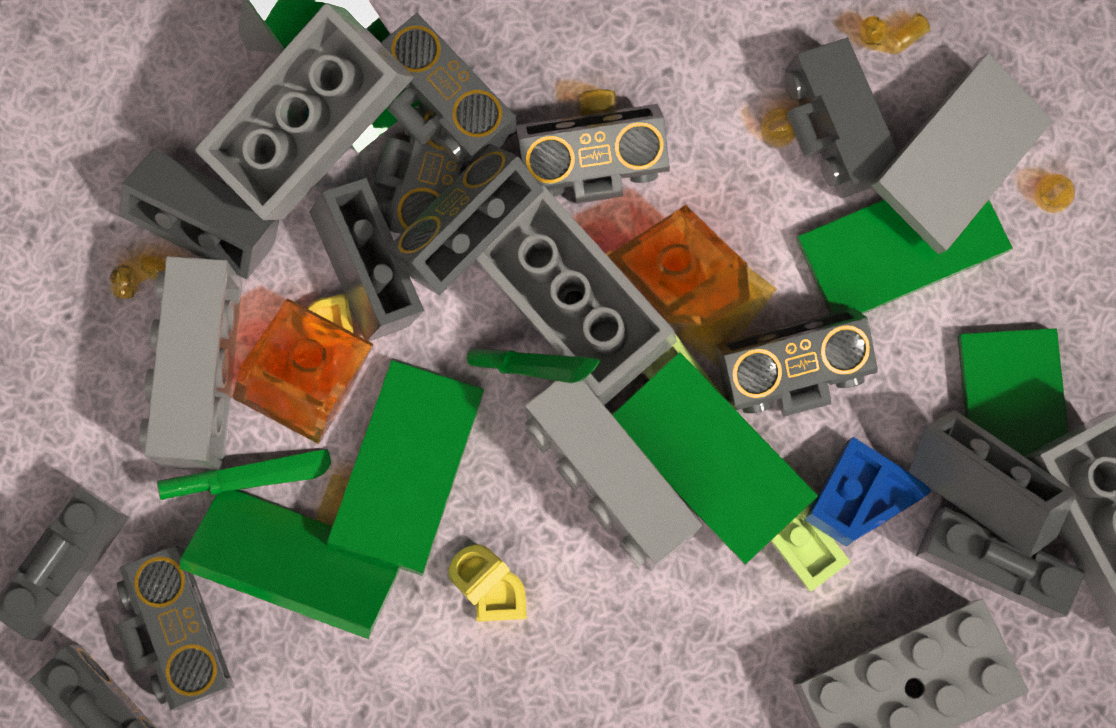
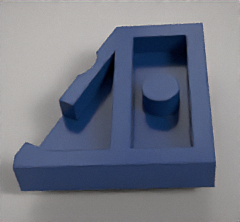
[804,437,931,547]

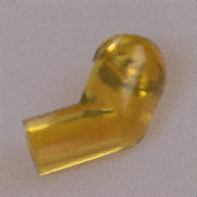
[859,12,931,55]
[109,254,166,299]

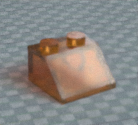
[607,205,750,325]
[233,298,373,444]

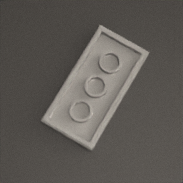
[871,53,1053,254]

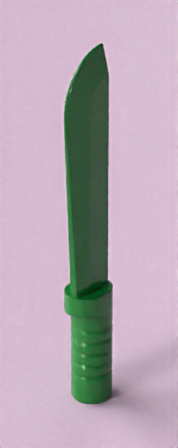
[467,348,600,383]
[156,449,331,500]

